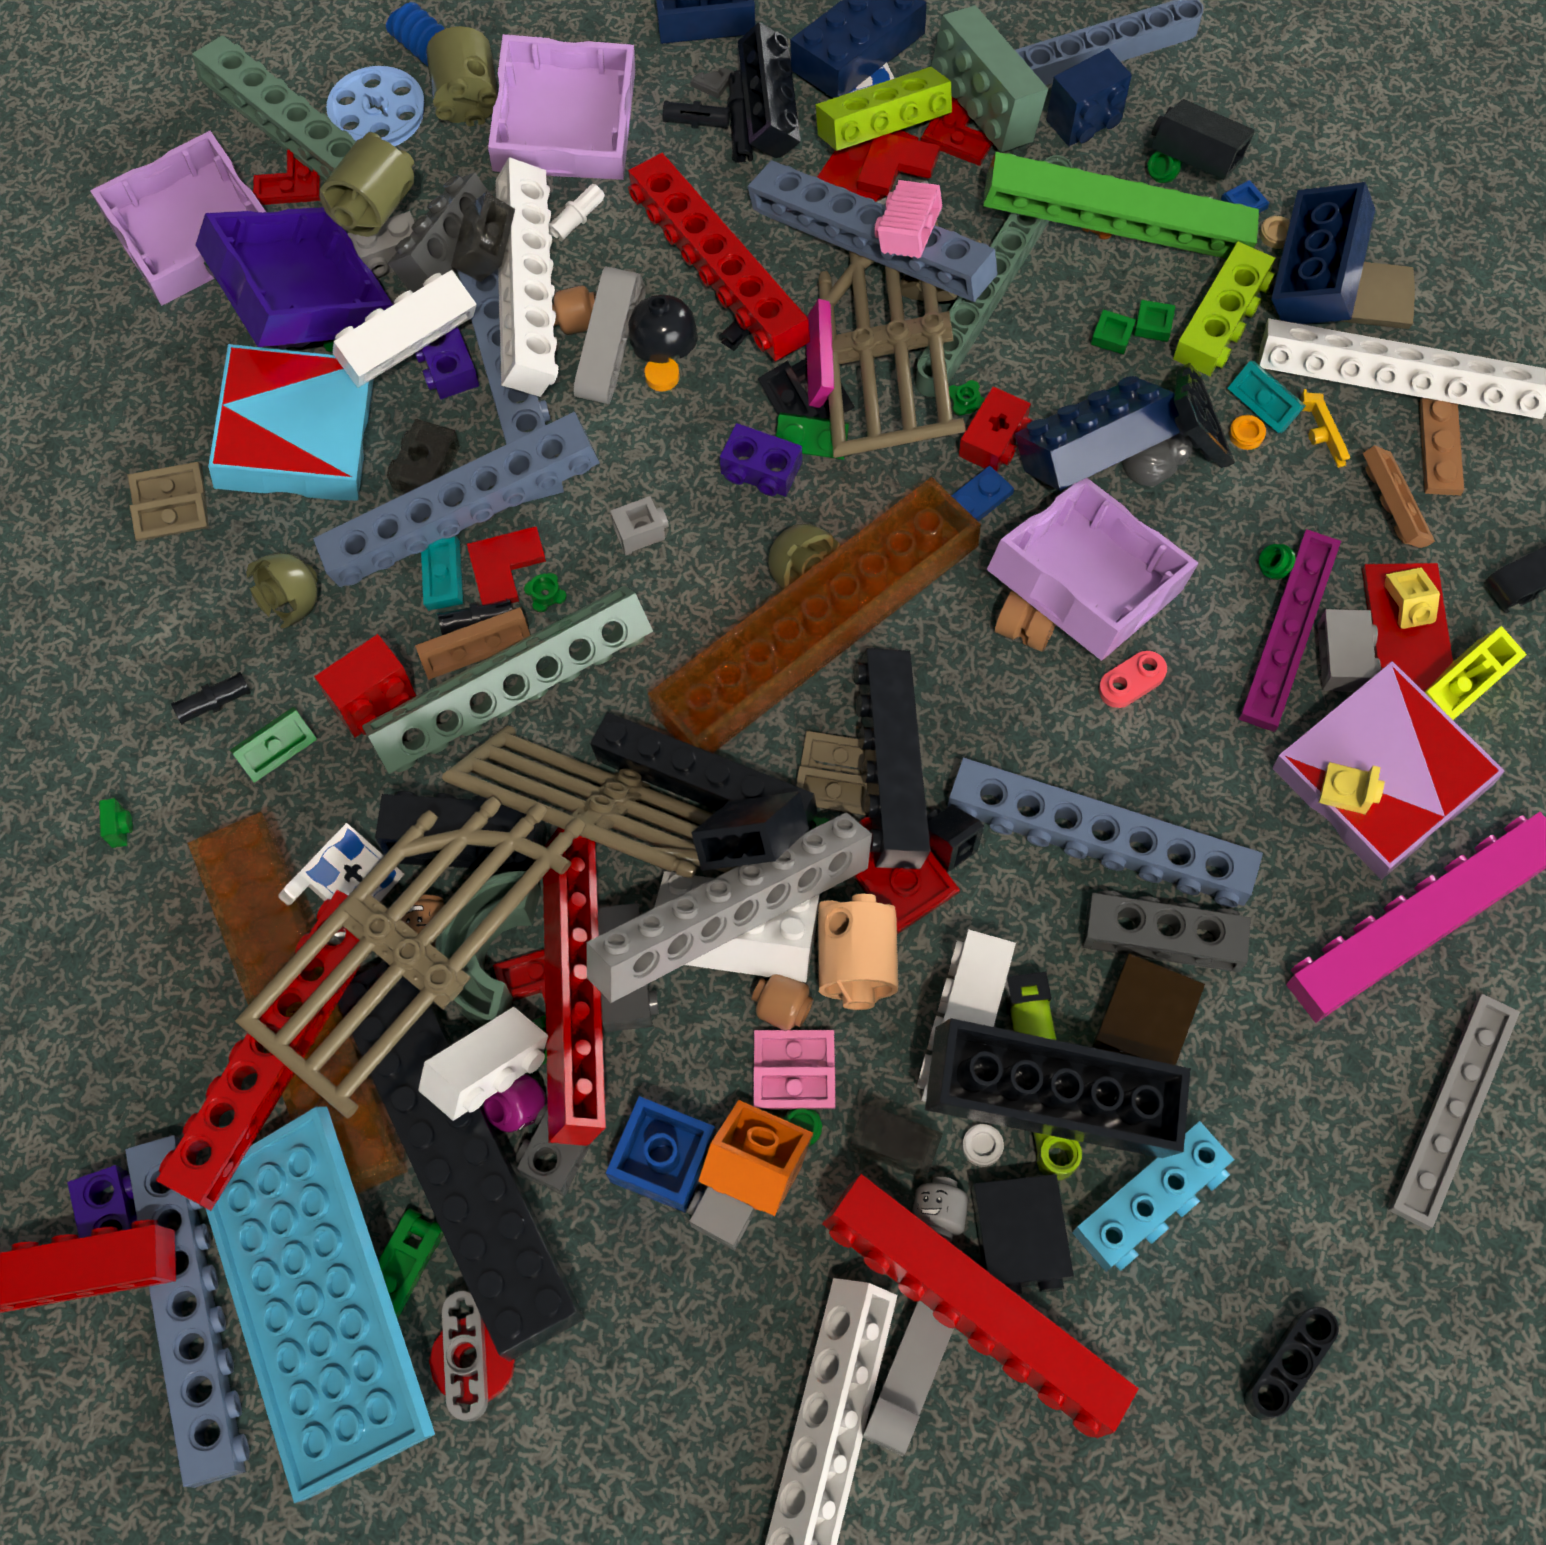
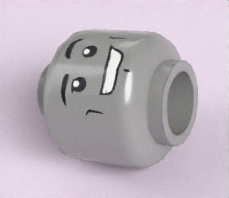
[912,1176,969,1242]

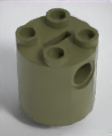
[426,26,498,126]
[320,132,414,237]

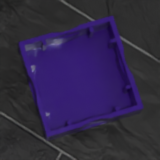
[195,207,393,347]

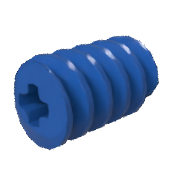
[386,2,445,67]

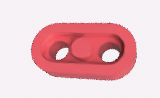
[1099,651,1167,708]

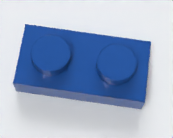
[937,466,1014,535]

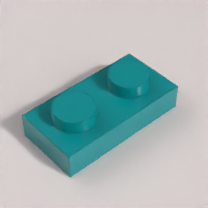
[1227,360,1306,433]
[421,535,463,611]

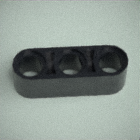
[1484,546,1546,613]
[1244,1307,1339,1420]

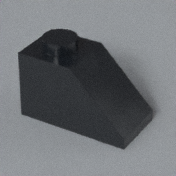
[927,805,984,873]

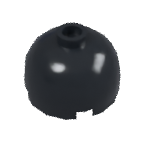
[628,294,698,363]

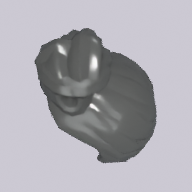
[1122,433,1193,486]

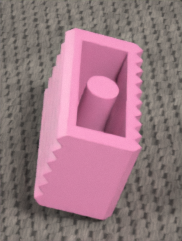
[875,180,942,259]

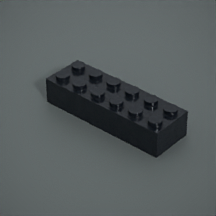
[925,1018,1191,1158]

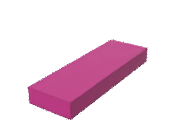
[806,299,834,408]

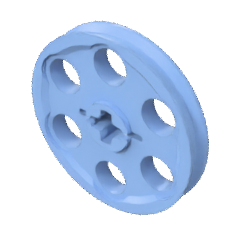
[326,66,424,146]

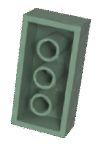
[931,5,1048,152]

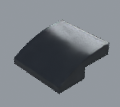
[758,357,855,419]

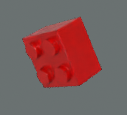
[314,634,416,738]

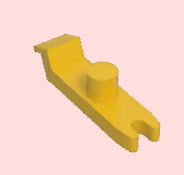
[1300,389,1350,468]

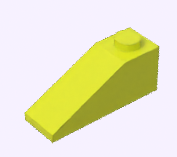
[1425,626,1527,720]

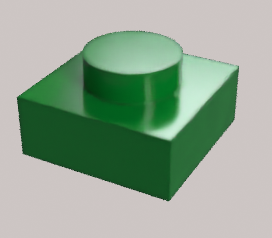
[1134,299,1175,342]
[1091,309,1136,355]
[99,798,133,848]

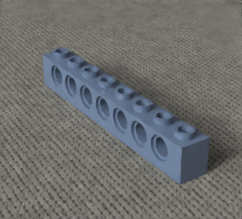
[748,160,997,302]
[456,250,564,503]
[313,412,600,587]
[947,757,1263,907]
[125,1135,250,1488]

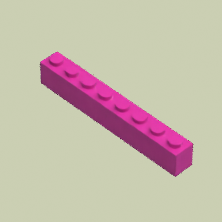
[1286,812,1546,1023]

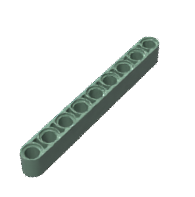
[915,155,1072,397]

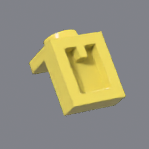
[1385,568,1440,629]
[1318,762,1385,814]

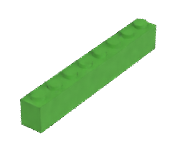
[983,152,1259,259]

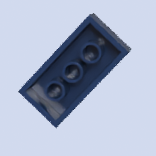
[790,0,927,98]
[1272,182,1376,324]
[1015,376,1180,491]

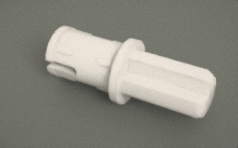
[548,184,605,242]

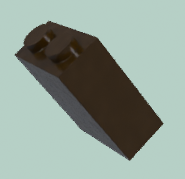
[1092,954,1205,1065]

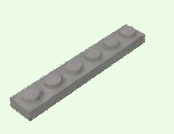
[1389,994,1520,1230]

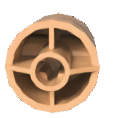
[818,894,898,1010]

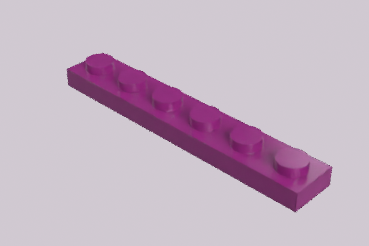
[1239,529,1341,732]

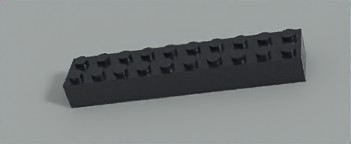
[338,961,585,1361]

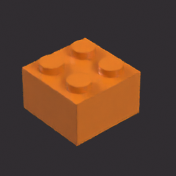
[698,1100,813,1216]

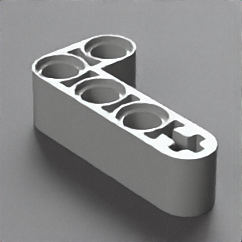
[574,266,646,404]
[863,1301,954,1456]

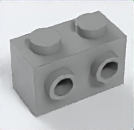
[347,211,414,278]

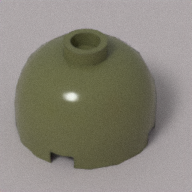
[768,524,842,599]
[246,552,318,628]

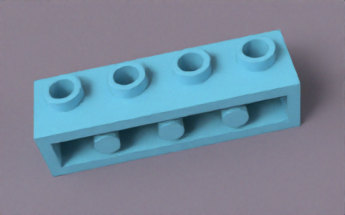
[1072,1121,1235,1272]

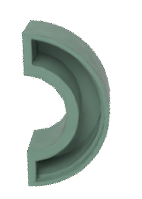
[435,871,541,1028]

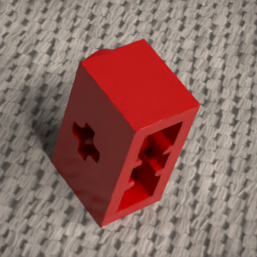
[959,386,1033,472]

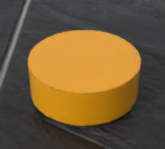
[645,357,680,391]
[1229,415,1266,450]

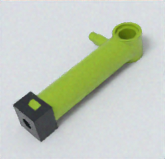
[1004,971,1082,1180]

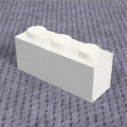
[418,1007,548,1121]

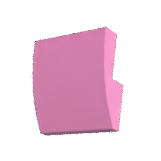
[754,1030,835,1109]

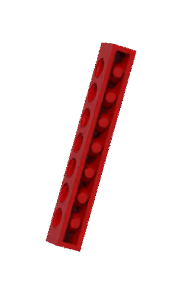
[628,153,810,361]
[156,890,360,1211]

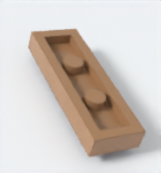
[1419,397,1464,496]
[1363,445,1435,548]
[415,607,531,680]

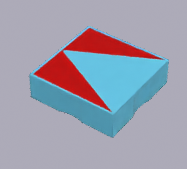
[208,344,374,500]

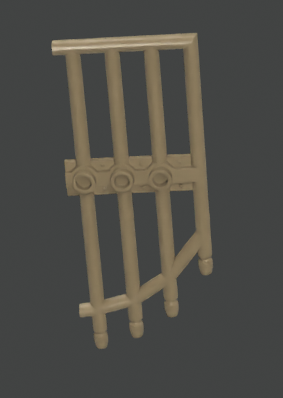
[818,220,966,458]
[442,726,738,878]
[235,796,586,1119]

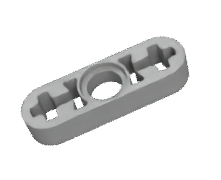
[442,1291,488,1422]

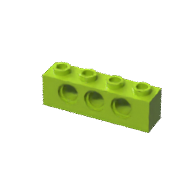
[815,67,952,151]
[1173,241,1276,377]

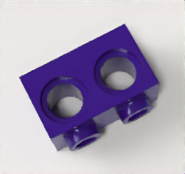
[415,327,479,400]
[720,423,802,497]
[67,1165,137,1238]

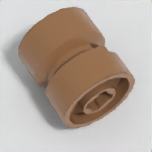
[994,590,1056,652]

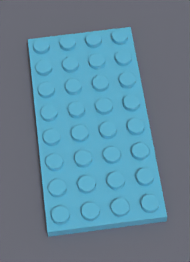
[205,1107,435,1503]

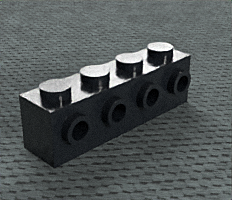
[738,22,801,158]

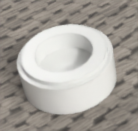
[962,1124,1004,1167]

